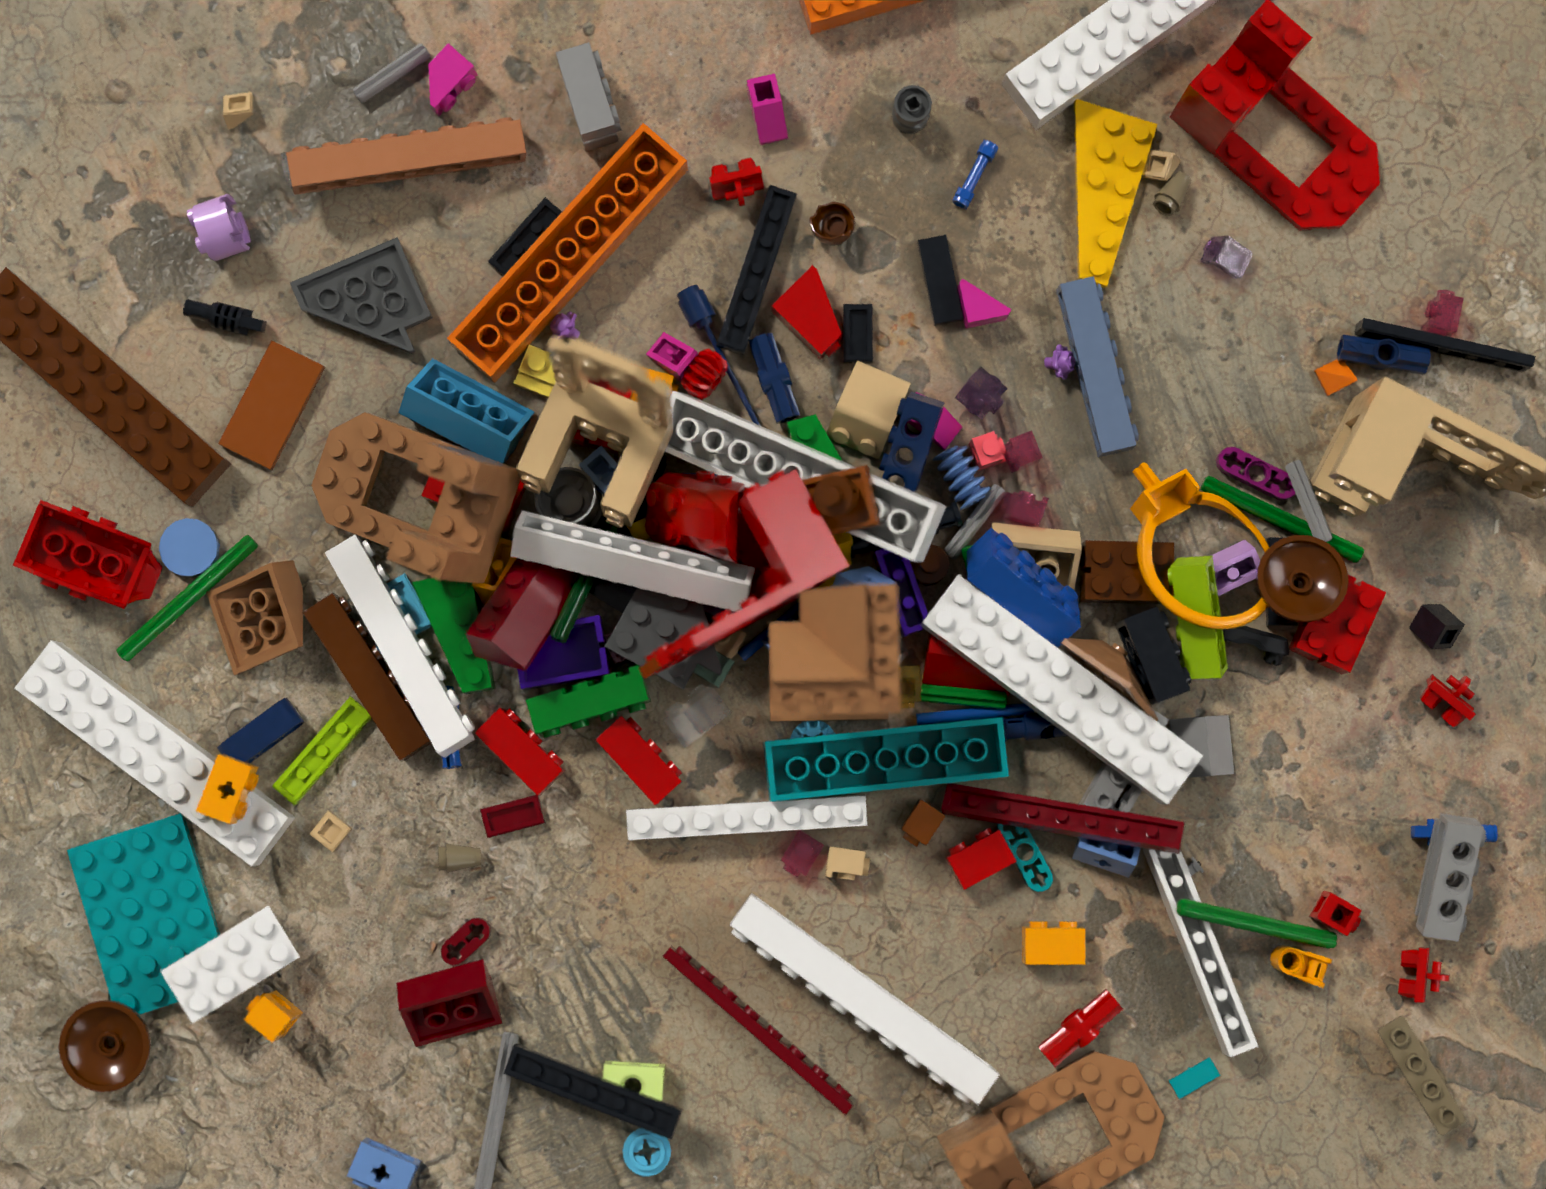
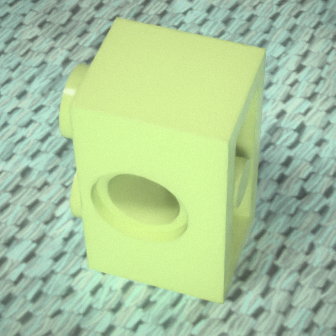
[603,1061,665,1101]

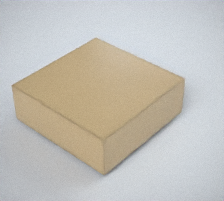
[310,810,353,852]

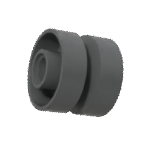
[535,467,604,529]

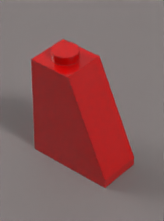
[771,265,842,360]

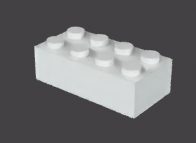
[161,906,300,1024]

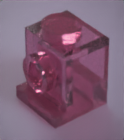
[1420,290,1464,337]
[1004,430,1043,473]
[1001,490,1049,527]

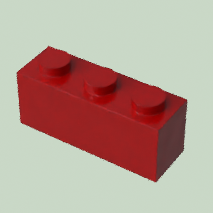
[475,708,565,796]
[595,715,683,806]

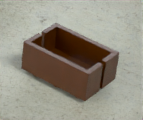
[1080,540,1174,604]

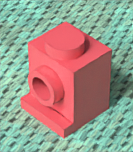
[969,431,1006,471]

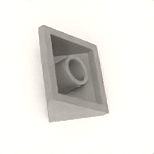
[1169,715,1234,778]

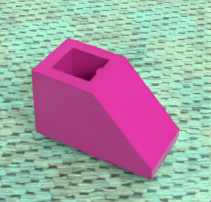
[428,43,477,116]
[747,73,788,145]

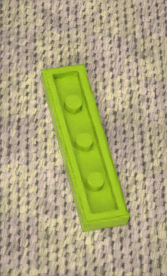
[272,696,372,806]

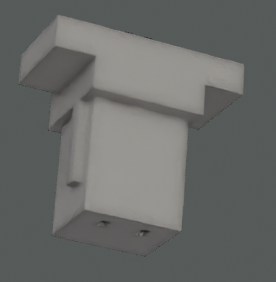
[1187,857,1205,876]

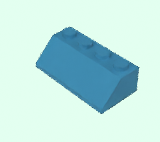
[399,358,535,464]

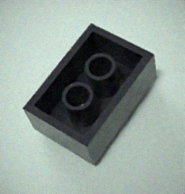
[1115,607,1192,705]

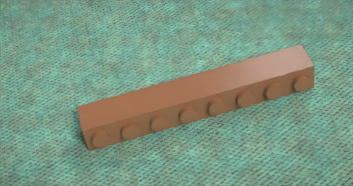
[286,117,526,195]

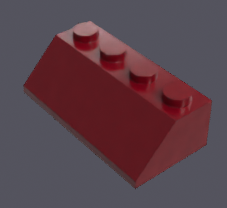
[466,558,577,671]

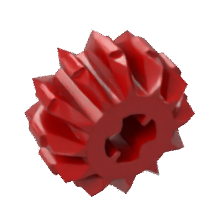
[681,348,728,400]

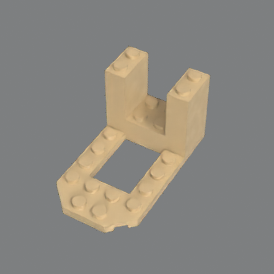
[516,336,673,528]
[1310,376,1546,517]

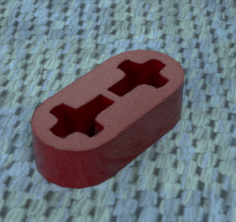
[441,917,491,965]

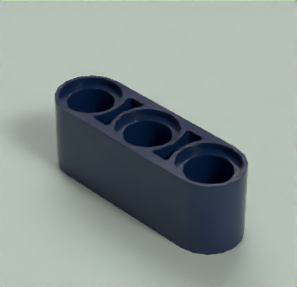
[217,698,304,764]

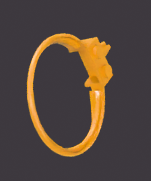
[1130,462,1269,629]

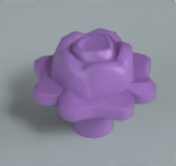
[550,311,580,339]
[1044,344,1076,379]

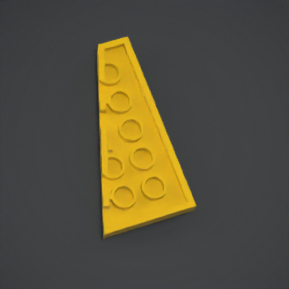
[1074,99,1158,289]

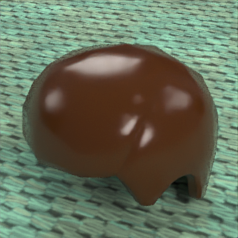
[809,202,856,246]

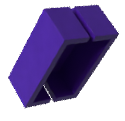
[517,615,611,690]

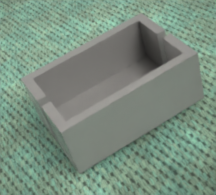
[556,42,622,151]

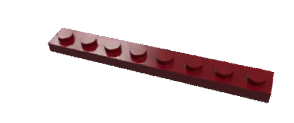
[941,783,1185,854]
[662,945,853,1115]

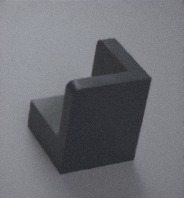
[1409,604,1465,649]

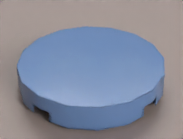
[159,518,220,577]

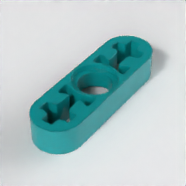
[997,823,1053,892]

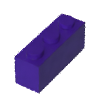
[873,548,928,638]

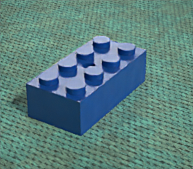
[967,528,1081,648]

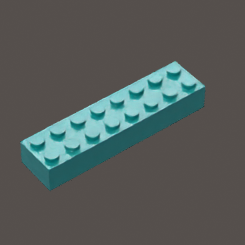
[763,717,1009,802]

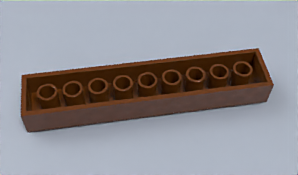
[0,267,232,507]

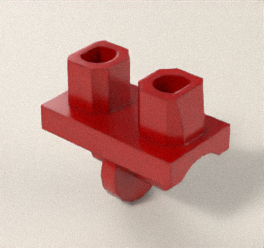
[709,158,764,207]
[1420,674,1476,727]
[1398,947,1450,1003]

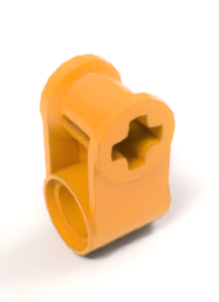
[1270,945,1333,988]

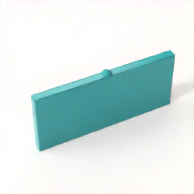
[1168,1057,1220,1099]

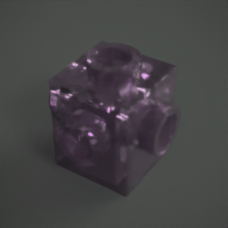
[955,366,1008,420]

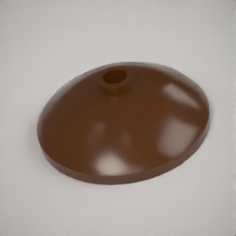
[1257,535,1348,622]
[59,1000,151,1092]

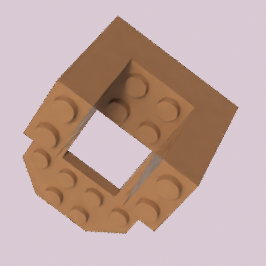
[311,412,520,584]
[937,1050,1165,1189]

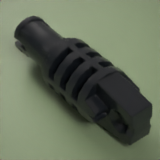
[183,299,267,336]

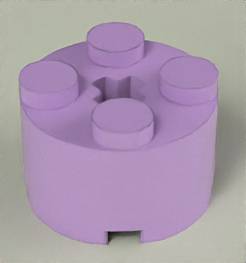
[187,194,250,261]

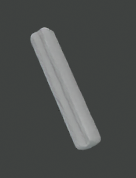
[353,43,430,103]
[1285,460,1332,542]
[944,484,1006,560]

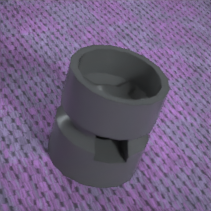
[892,85,932,134]

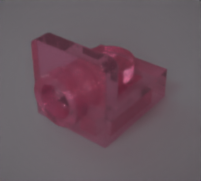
[781,830,824,878]

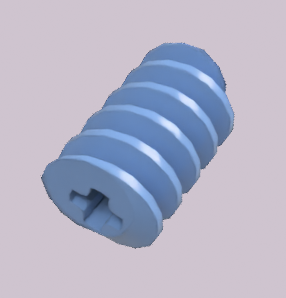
[932,445,991,511]

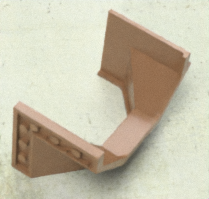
[769,583,900,722]

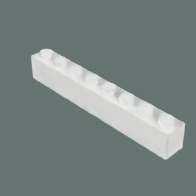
[511,511,755,612]
[325,534,475,758]
[626,796,867,840]
[1142,848,1258,1057]

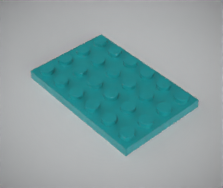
[67,813,221,1015]

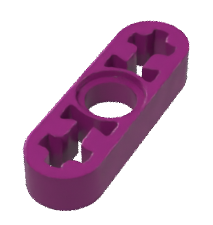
[1216,447,1295,501]

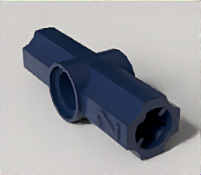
[749,333,800,424]
[1336,334,1431,375]

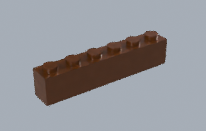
[303,593,431,761]

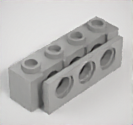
[1078,710,1176,812]
[1414,813,1486,942]

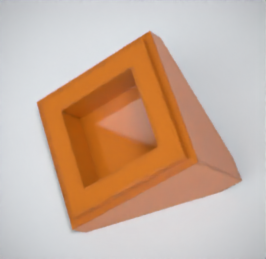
[1314,359,1358,396]

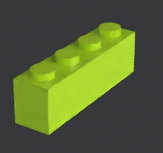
[1168,556,1228,679]

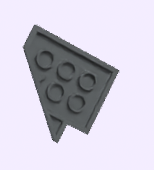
[290,237,433,354]
[605,543,722,690]

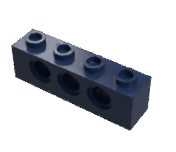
[879,392,945,493]

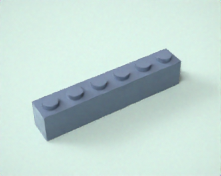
[1056,276,1139,457]

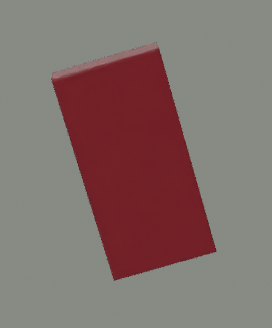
[480,795,545,838]

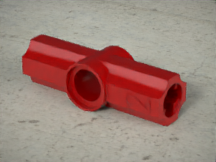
[1038,989,1123,1067]

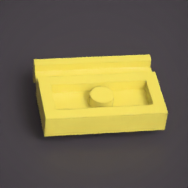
[513,345,556,398]

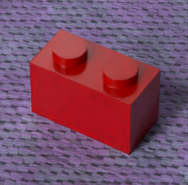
[945,827,1017,890]

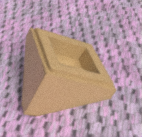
[223,92,253,130]
[1141,150,1180,181]

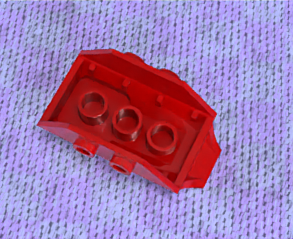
[645,471,744,563]
[13,500,163,609]

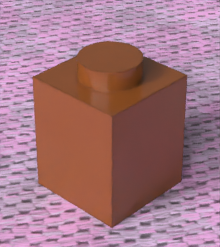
[900,799,946,847]

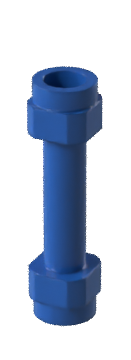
[952,140,999,209]

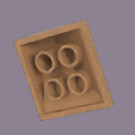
[207,560,303,676]
[1061,638,1158,721]

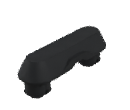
[1223,626,1289,666]

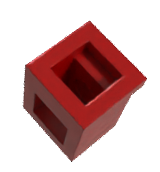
[1309,891,1362,936]

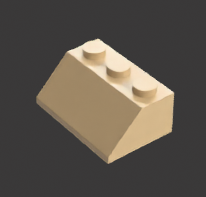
[991,522,1082,590]

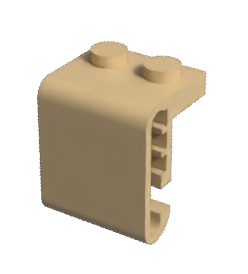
[827,360,911,459]

